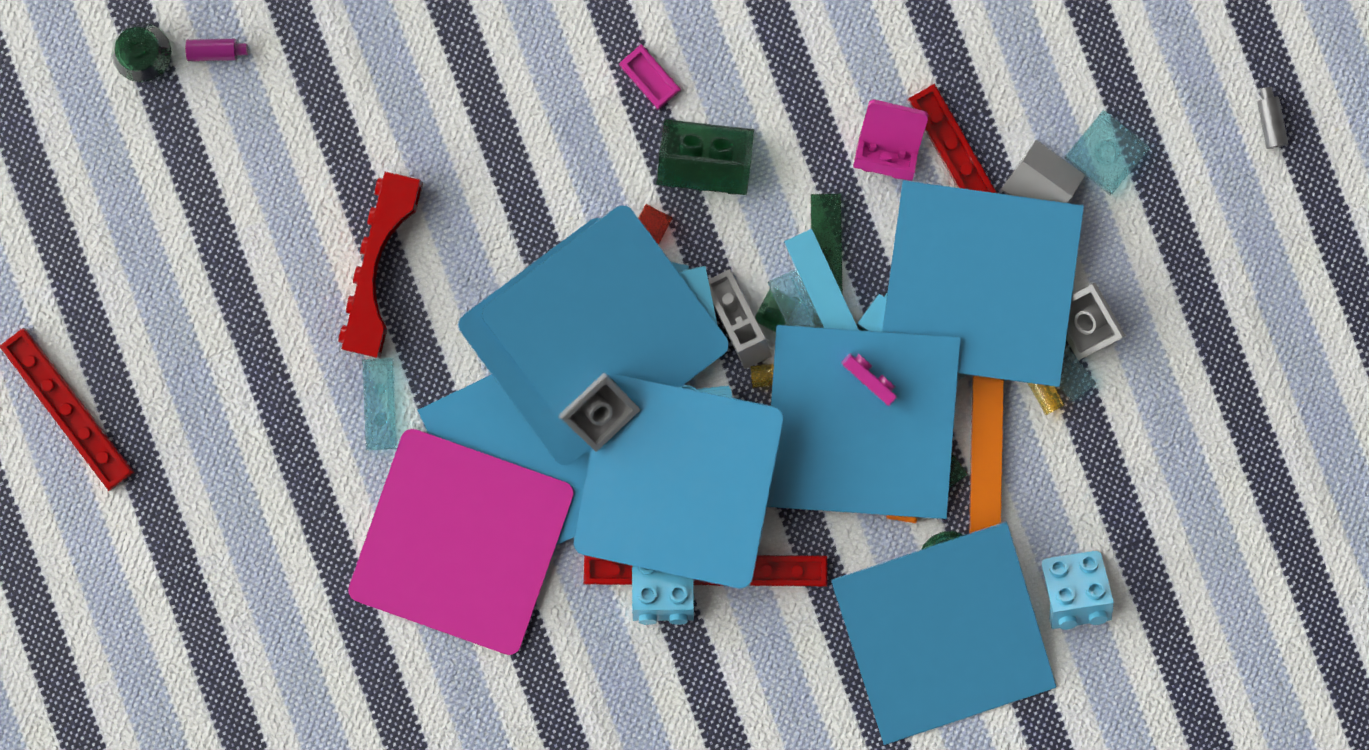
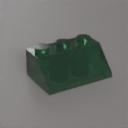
[656,119,754,195]

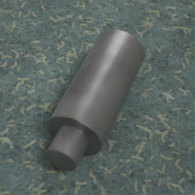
[1257,87,1288,149]

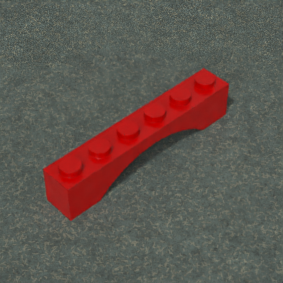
[338,171,423,359]

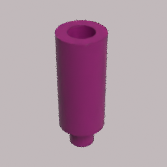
[185,38,248,62]

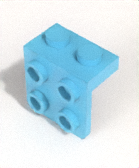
[1041,551,1114,630]
[632,566,694,625]

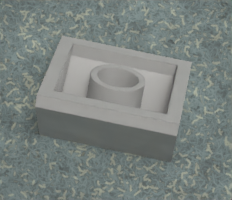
[1001,140,1085,203]
[1066,283,1126,361]
[559,373,640,452]

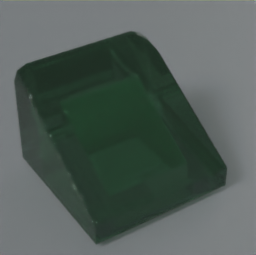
[755,287,797,332]

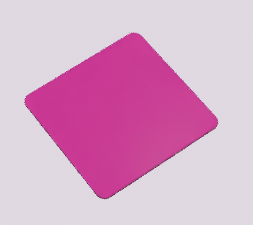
[348,429,573,655]

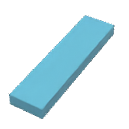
[784,229,859,330]

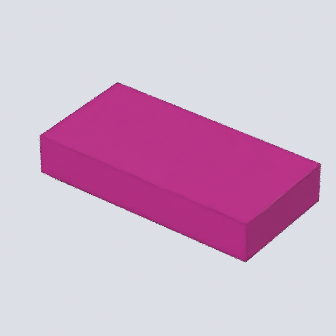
[619,44,681,110]

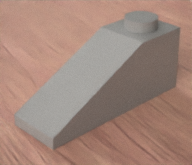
[708,269,772,369]

